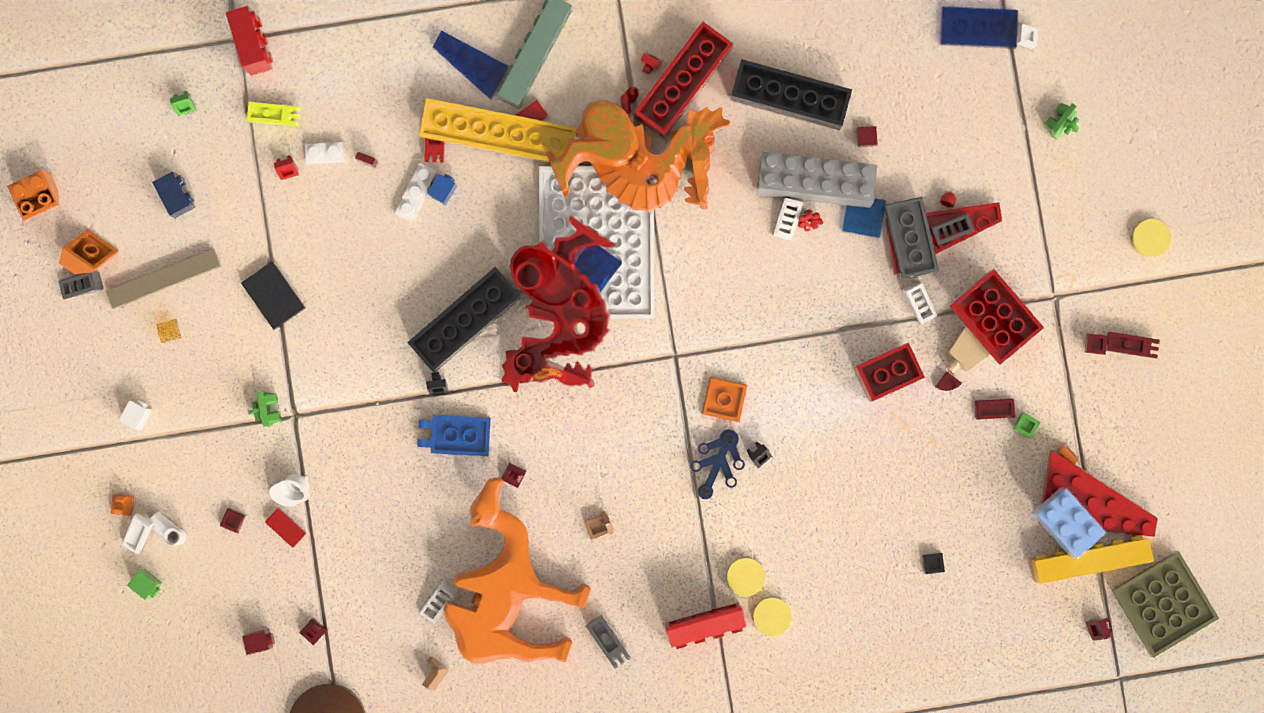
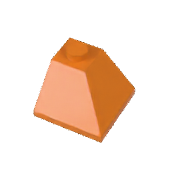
[59,229,119,274]

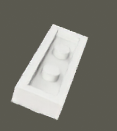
[394,163,437,223]

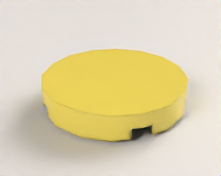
[1132,219,1171,257]
[726,557,765,597]
[753,597,792,636]

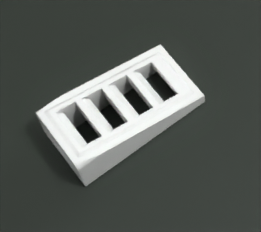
[773,198,803,241]
[901,281,937,325]
[419,580,458,624]

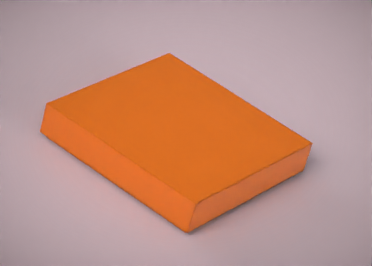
[702,377,748,422]

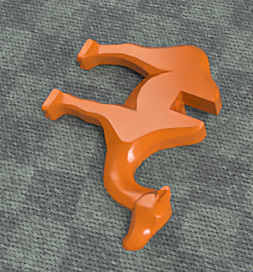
[443,477,591,664]

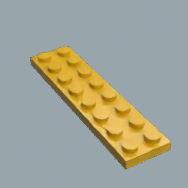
[419,98,577,162]

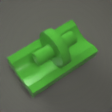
[1045,103,1080,140]
[248,392,282,427]

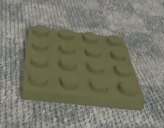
[1111,551,1219,658]

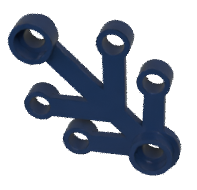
[690,429,745,499]

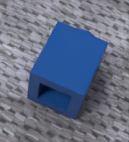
[427,174,457,206]

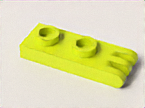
[247,102,301,127]

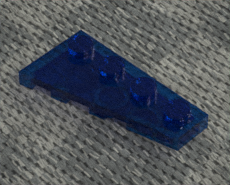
[433,30,509,100]

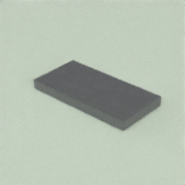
[884,197,939,280]

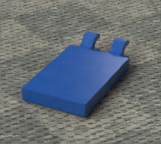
[417,415,491,456]

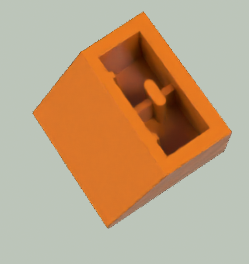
[7,170,59,221]

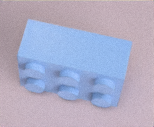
[1031,488,1106,559]

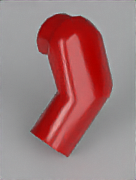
[621,87,639,114]

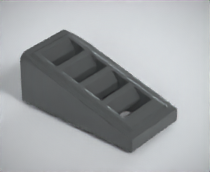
[931,213,975,245]
[58,271,103,299]

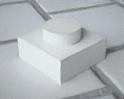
[1017,24,1038,49]

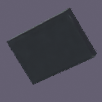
[241,261,306,330]

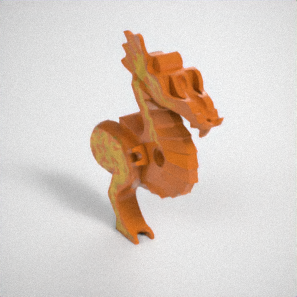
[546,100,730,213]

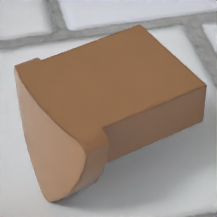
[584,512,614,540]
[422,656,449,690]

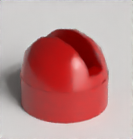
[939,191,956,208]

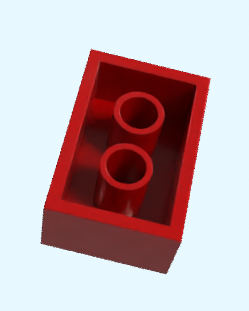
[225,5,274,76]
[853,342,925,402]

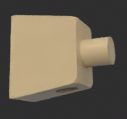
[945,327,990,374]

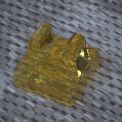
[156,319,181,343]

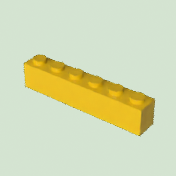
[1031,535,1154,584]

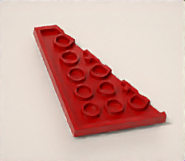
[1038,450,1158,537]

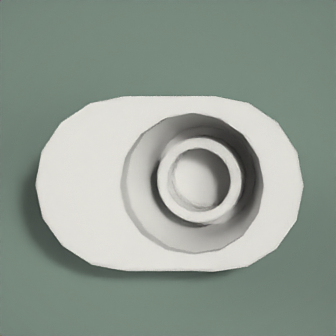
[269,474,309,507]

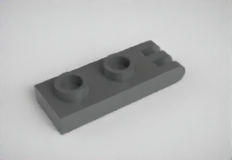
[586,614,631,669]

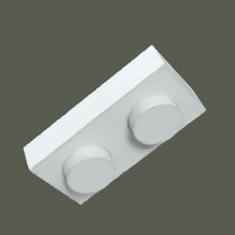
[305,142,345,164]

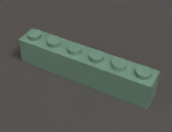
[497,0,573,109]

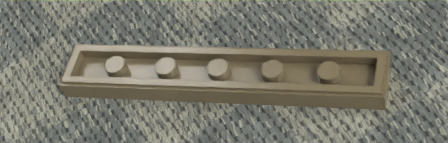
[106,248,221,309]

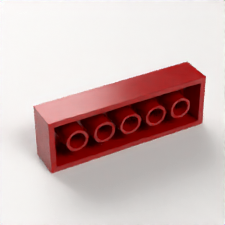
[634,21,733,139]

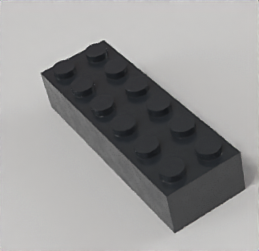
[730,59,853,131]
[407,267,522,372]

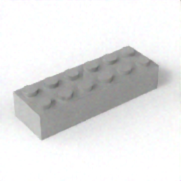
[757,152,877,208]

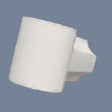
[150,511,187,546]

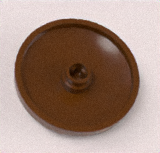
[290,683,366,713]

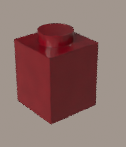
[242,629,275,655]

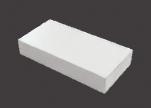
[121,513,153,555]

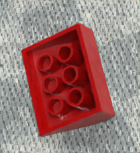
[949,269,1044,365]

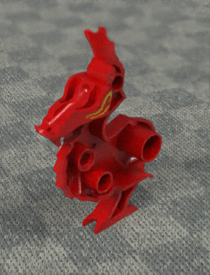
[501,215,616,392]

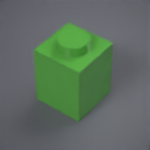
[127,569,162,600]

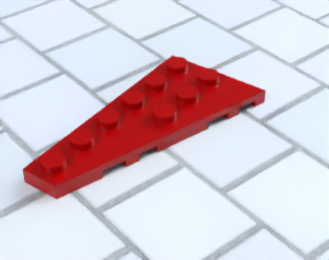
[885,202,1002,275]

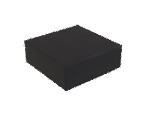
[922,553,945,574]

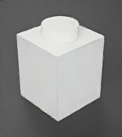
[119,399,152,430]

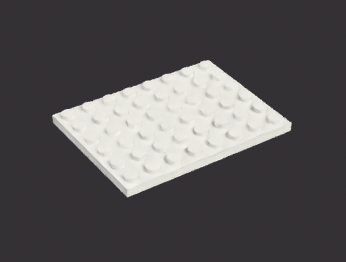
[539,166,655,319]

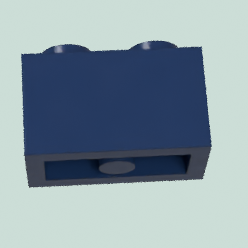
[152,172,195,218]

